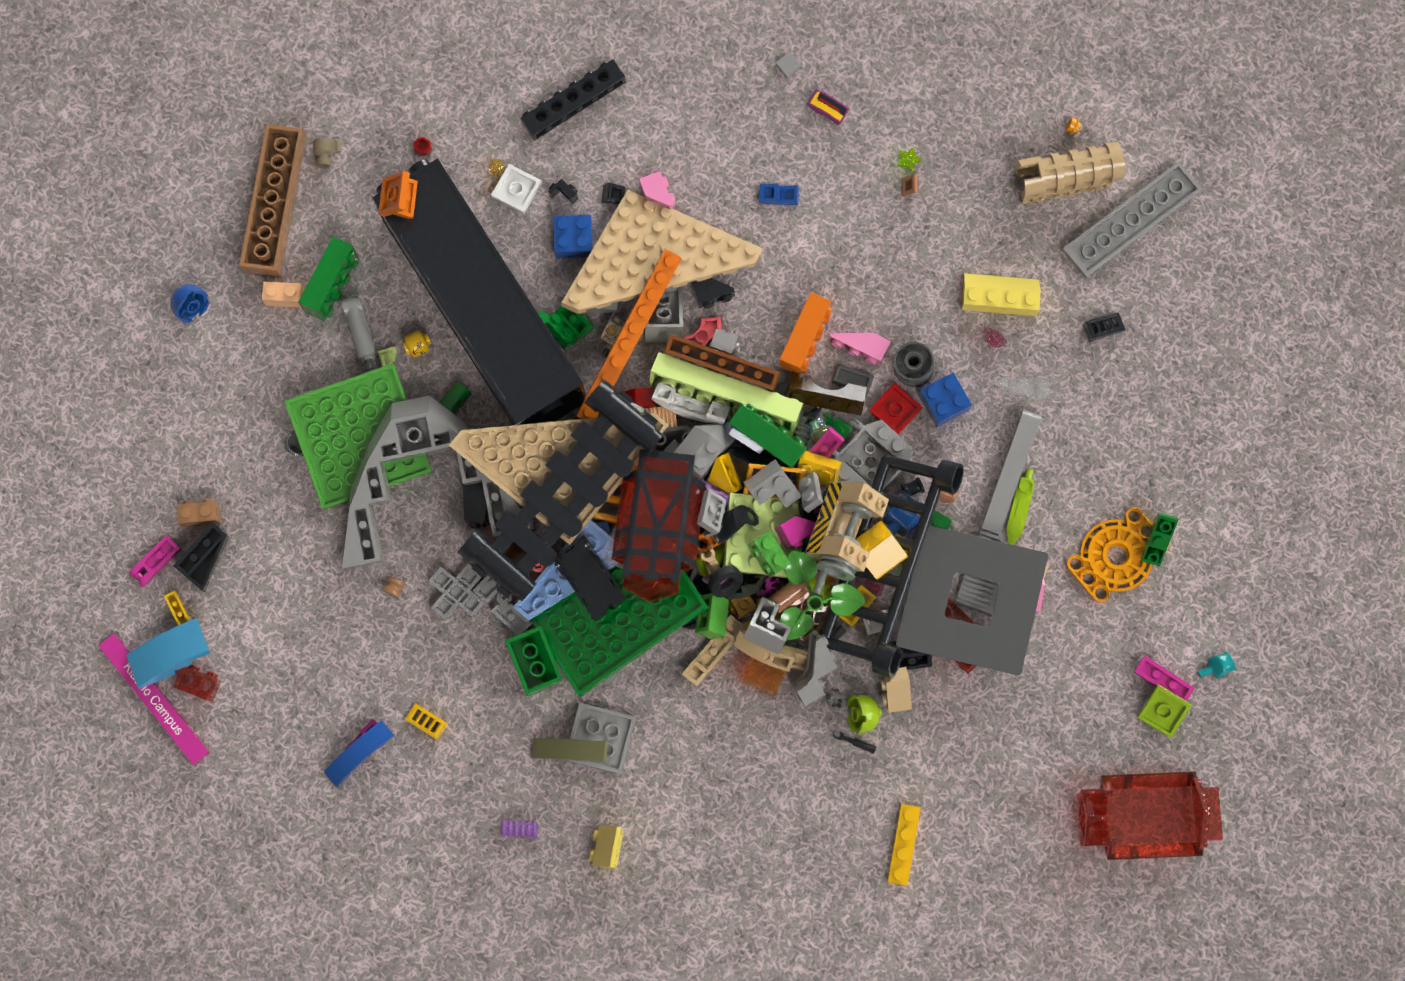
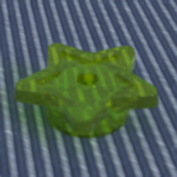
[898,148,922,171]

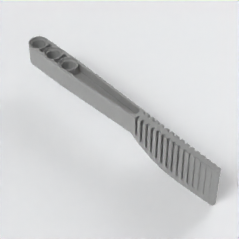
[955,409,1041,616]

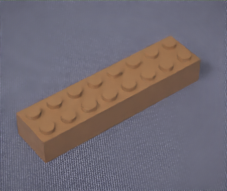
[239,124,307,277]

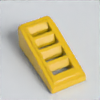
[405,703,448,741]

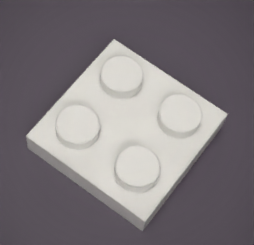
[491,164,542,214]

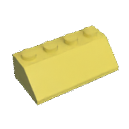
[961,273,1041,316]

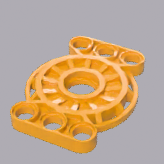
[1066,508,1169,603]

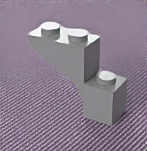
[791,630,838,706]

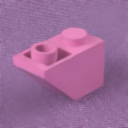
[639,171,675,209]

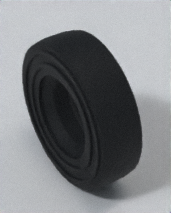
[708,566,743,598]

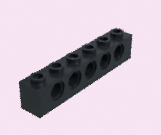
[520,59,626,141]

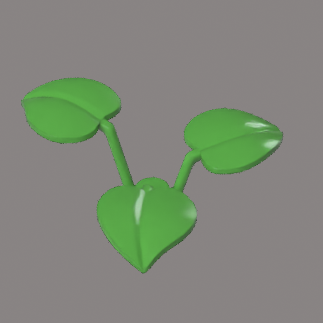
[780,550,866,640]

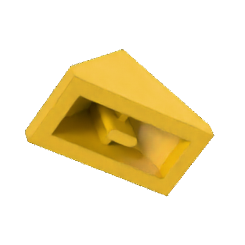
[708,453,742,493]

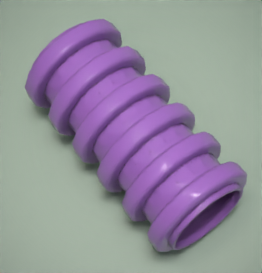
[501,820,538,839]

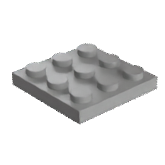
[566,702,636,775]

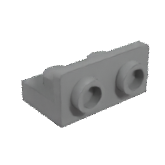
[697,489,726,538]

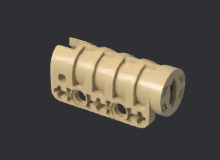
[1014,141,1125,204]

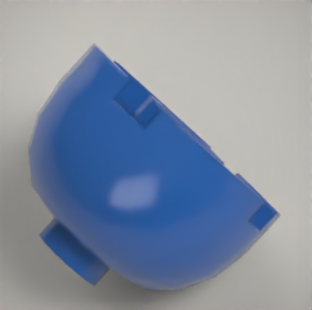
[170,284,209,323]

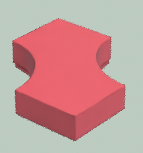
[684,317,721,346]

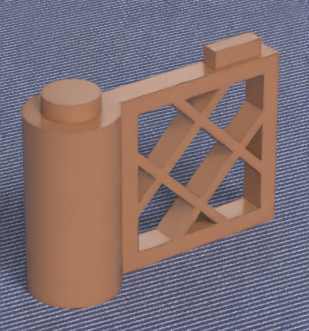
[768,580,830,643]

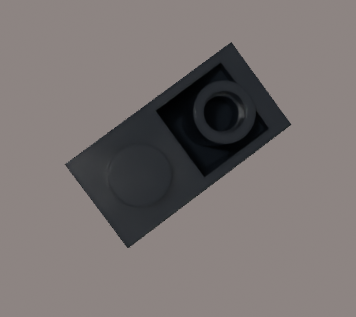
[692,278,735,309]

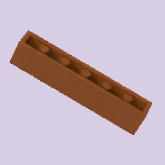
[665,334,780,392]

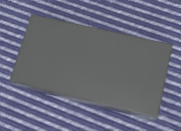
[832,364,874,395]

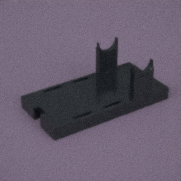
[554,536,628,622]

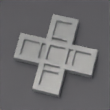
[428,564,486,621]

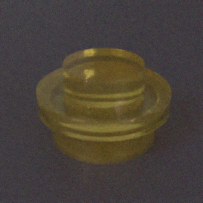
[489,159,505,177]

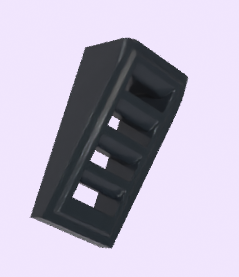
[1083,312,1126,342]

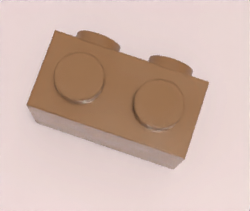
[177,499,221,527]

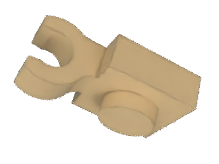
[699,545,720,576]

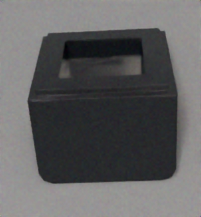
[601,183,625,204]

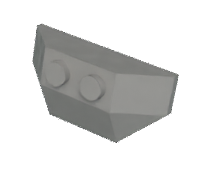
[672,424,735,496]

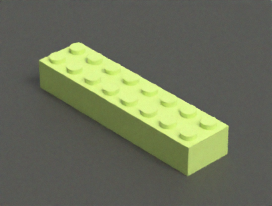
[649,352,803,437]

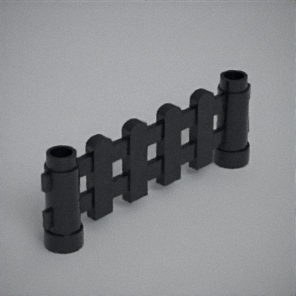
[457,379,664,601]

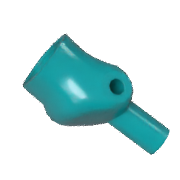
[1197,652,1236,679]

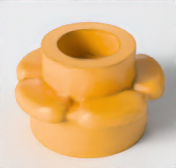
[1065,117,1081,135]

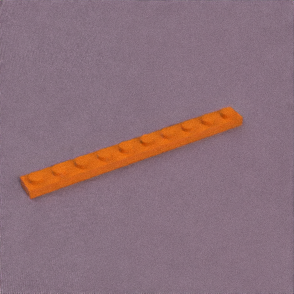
[575,249,682,419]

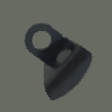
[713,505,759,544]

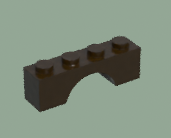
[787,372,867,416]

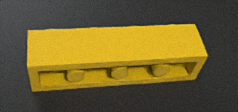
[164,590,191,625]

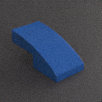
[759,183,799,205]

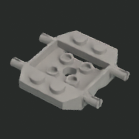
[831,417,917,493]

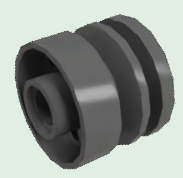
[894,342,934,387]

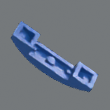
[324,720,395,787]

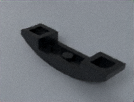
[692,575,766,599]

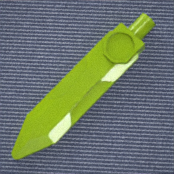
[1006,469,1035,545]

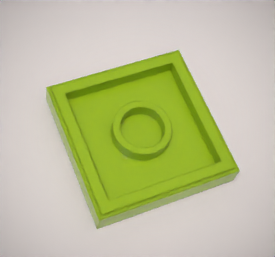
[1137,684,1192,738]

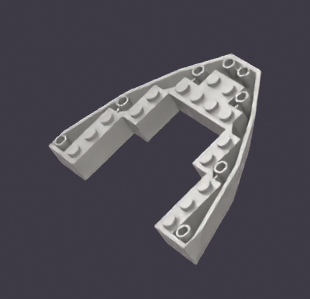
[342,396,534,569]

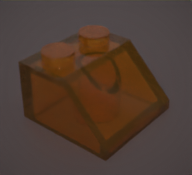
[740,657,787,699]

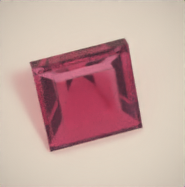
[986,329,1007,348]

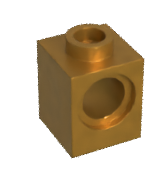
[728,595,757,620]

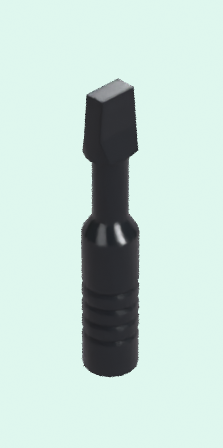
[833,731,876,754]

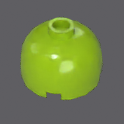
[847,695,882,734]

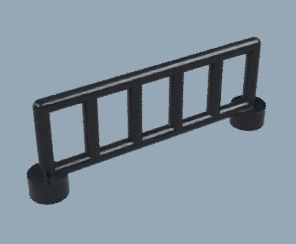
[820,455,964,678]

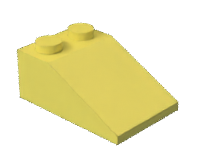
[589,826,623,870]

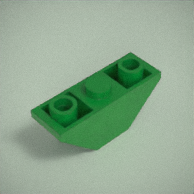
[1141,513,1179,567]

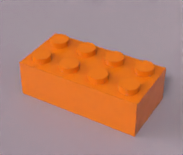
[779,292,833,374]

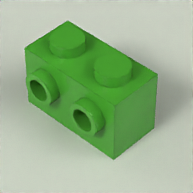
[747,531,791,577]
[695,593,729,639]

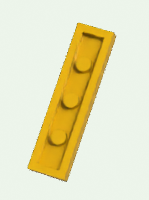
[887,804,921,886]

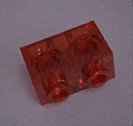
[173,665,222,703]

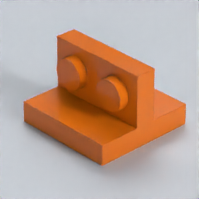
[378,171,418,219]

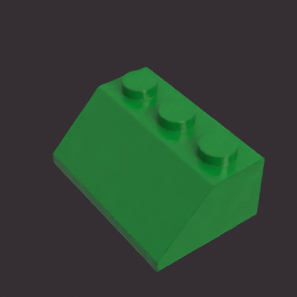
[505,626,563,697]

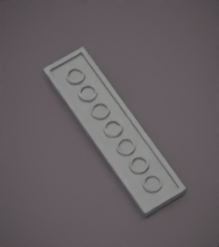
[1062,161,1203,279]

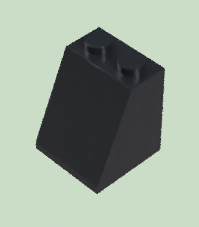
[725,446,784,494]

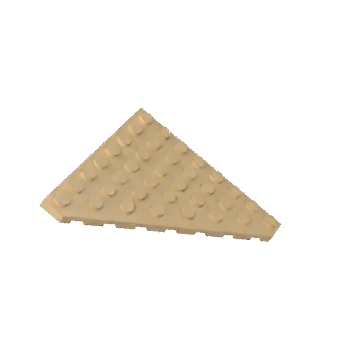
[561,190,763,314]
[449,412,669,545]

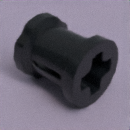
[900,477,925,497]

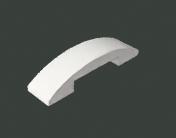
[652,382,730,424]

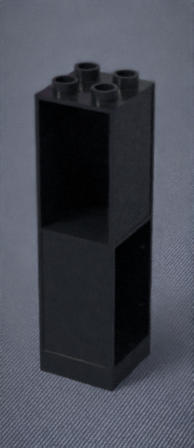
[372,158,586,426]

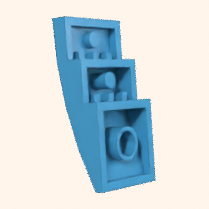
[126,618,210,689]

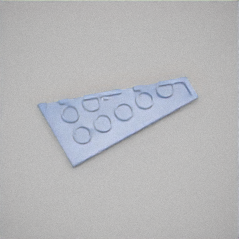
[514,520,632,620]

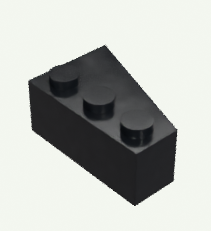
[173,522,229,592]

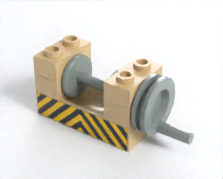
[805,482,889,595]

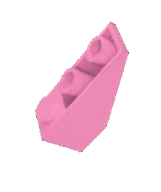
[829,333,891,366]

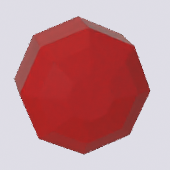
[413,137,432,156]

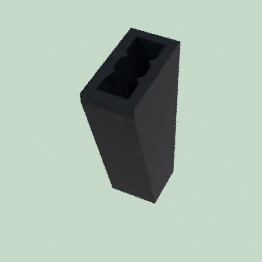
[462,482,488,529]

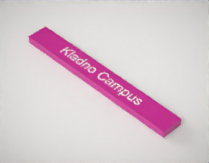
[99,634,210,765]

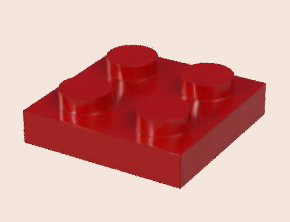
[869,383,923,435]

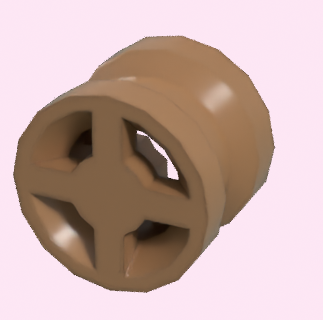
[382,576,406,598]

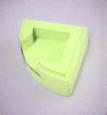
[378,346,397,367]

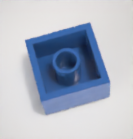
[554,215,593,259]
[918,373,972,427]

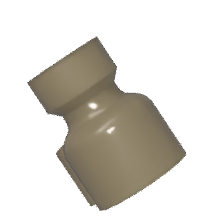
[313,138,341,168]

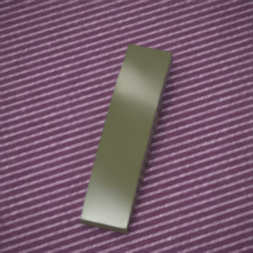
[532,738,608,762]

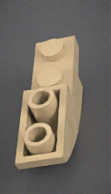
[733,628,808,672]

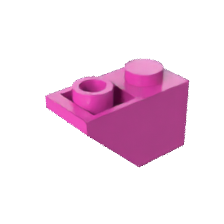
[774,516,816,549]

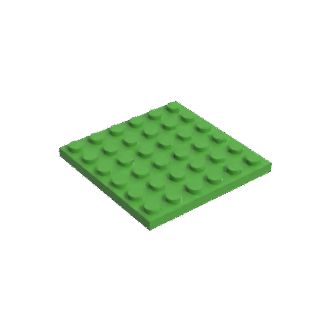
[284,363,432,510]

